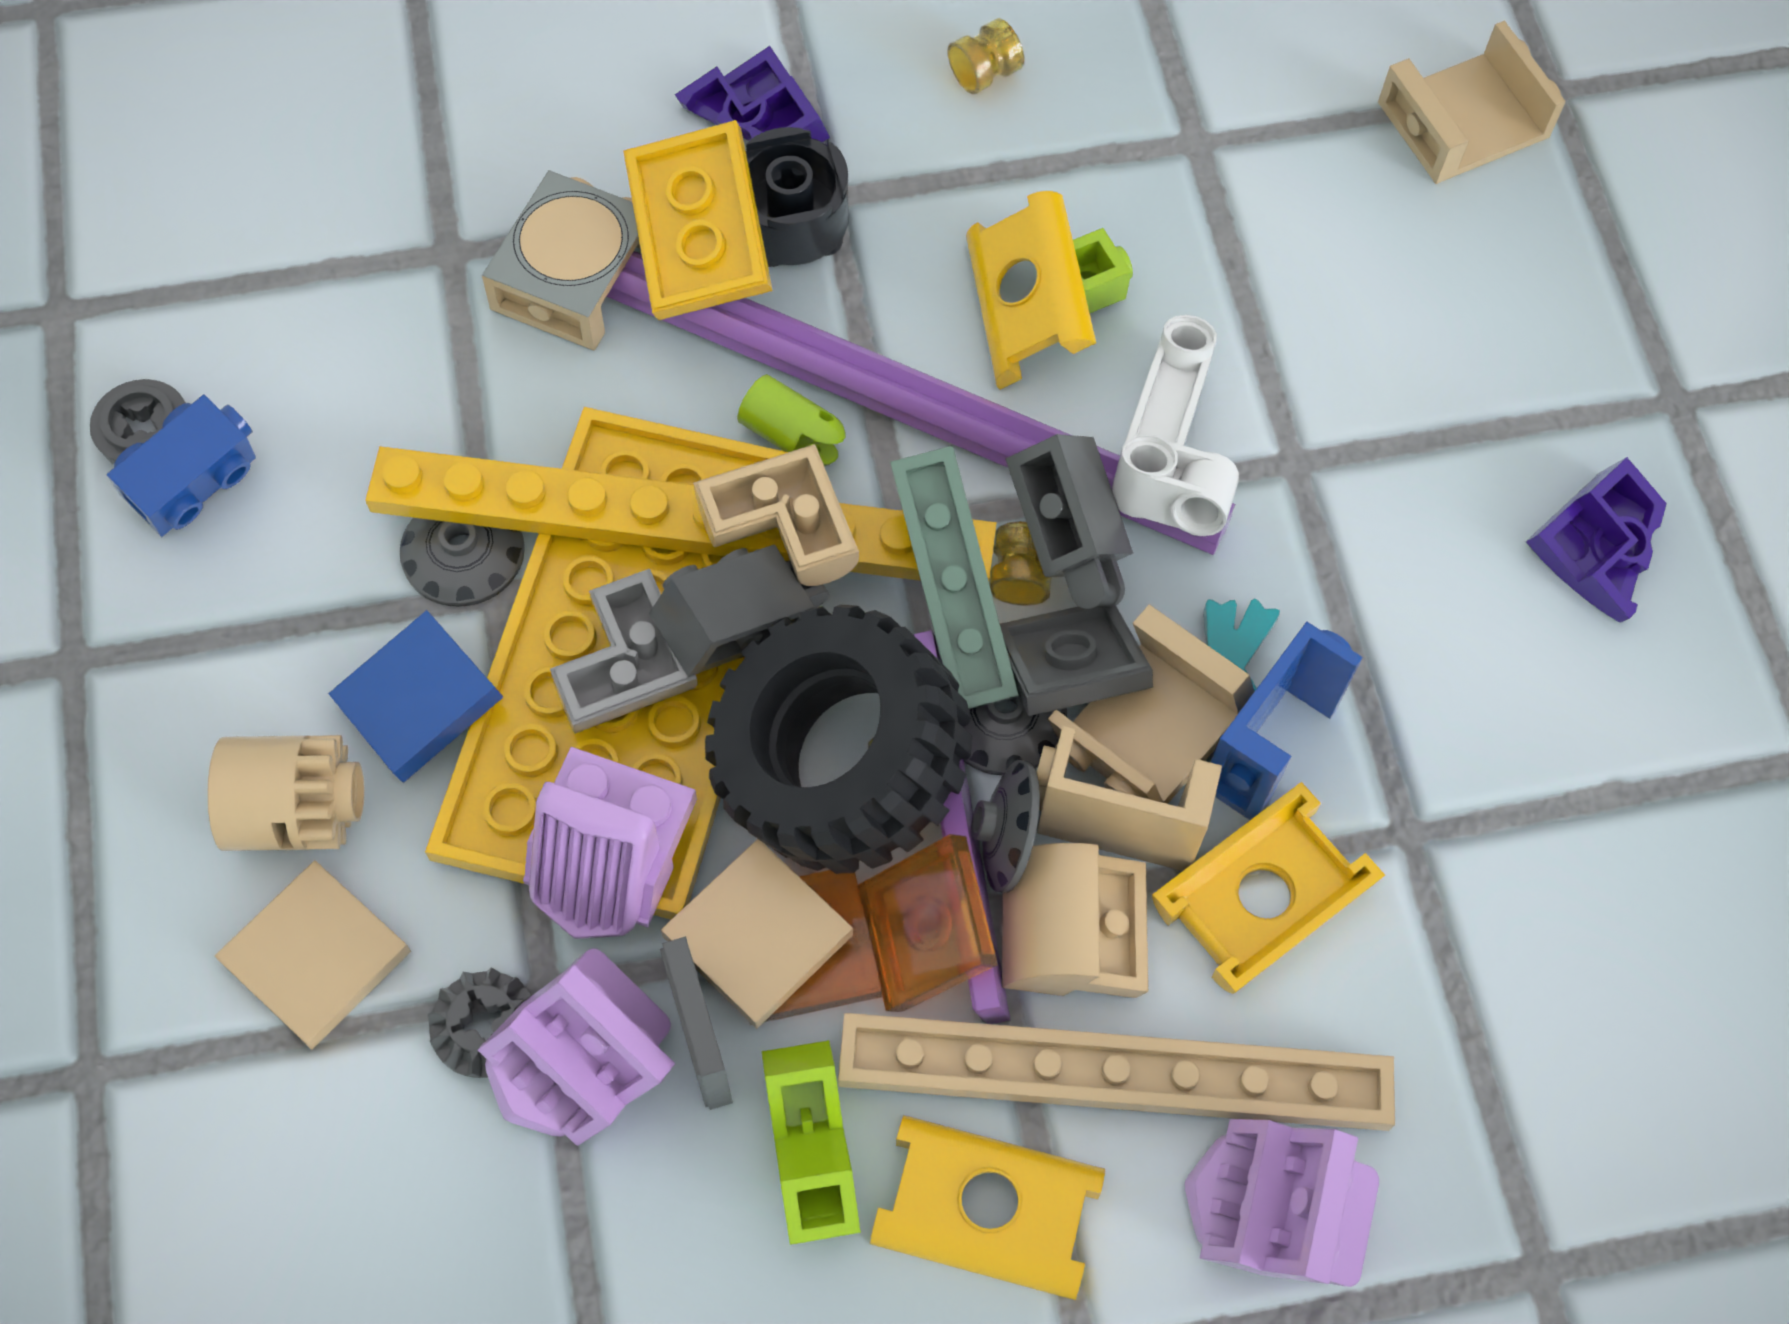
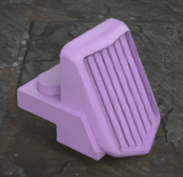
[523,747,697,939]
[478,949,675,1146]
[1185,1119,1379,1287]

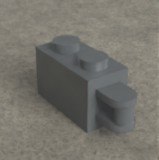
[1005,434,1134,609]
[649,544,830,677]

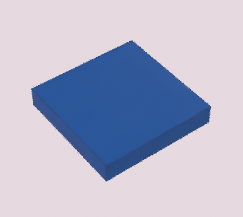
[328,610,503,783]

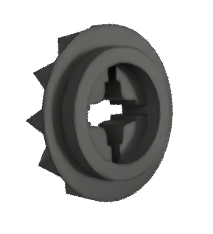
[90,379,186,464]
[428,967,532,1078]

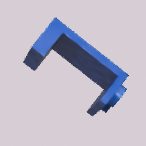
[1211,621,1363,820]

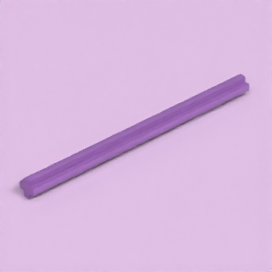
[606,251,1236,555]

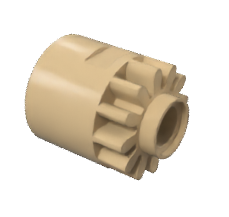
[208,735,364,851]

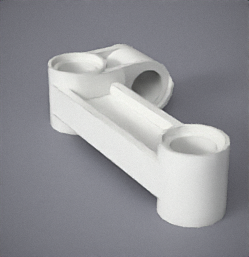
[1112,315,1239,536]

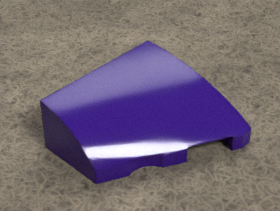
[675,46,830,142]
[1526,457,1667,623]

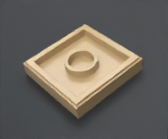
[661,839,853,1029]
[215,860,411,1050]

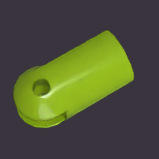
[737,374,846,467]

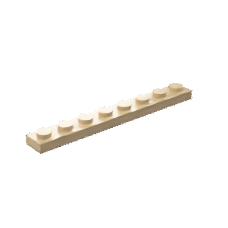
[838,1013,1395,1131]

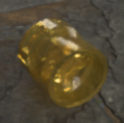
[947,18,1025,94]
[989,521,1052,606]

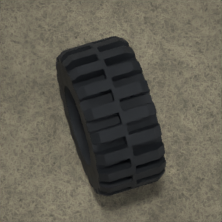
[705,605,973,874]

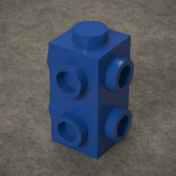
[106,394,256,538]

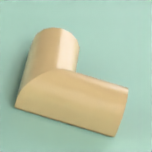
[693,444,859,586]

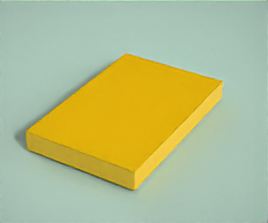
[623,120,773,320]

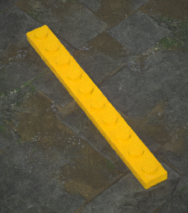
[365,446,997,581]

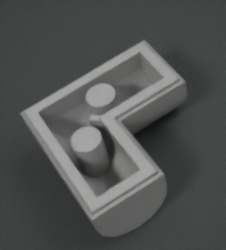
[550,569,698,734]

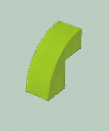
[761,1040,861,1245]

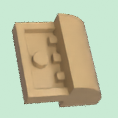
[1002,843,1148,998]

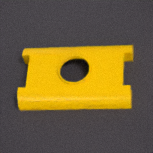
[966,191,1096,390]
[1152,781,1385,994]
[870,1115,1105,1300]

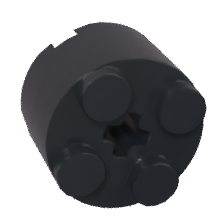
[746,127,849,267]

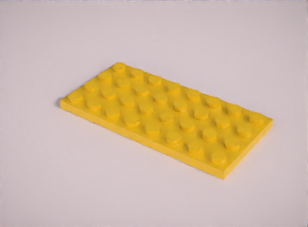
[425,407,788,920]

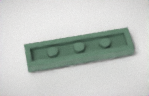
[890,445,1018,709]

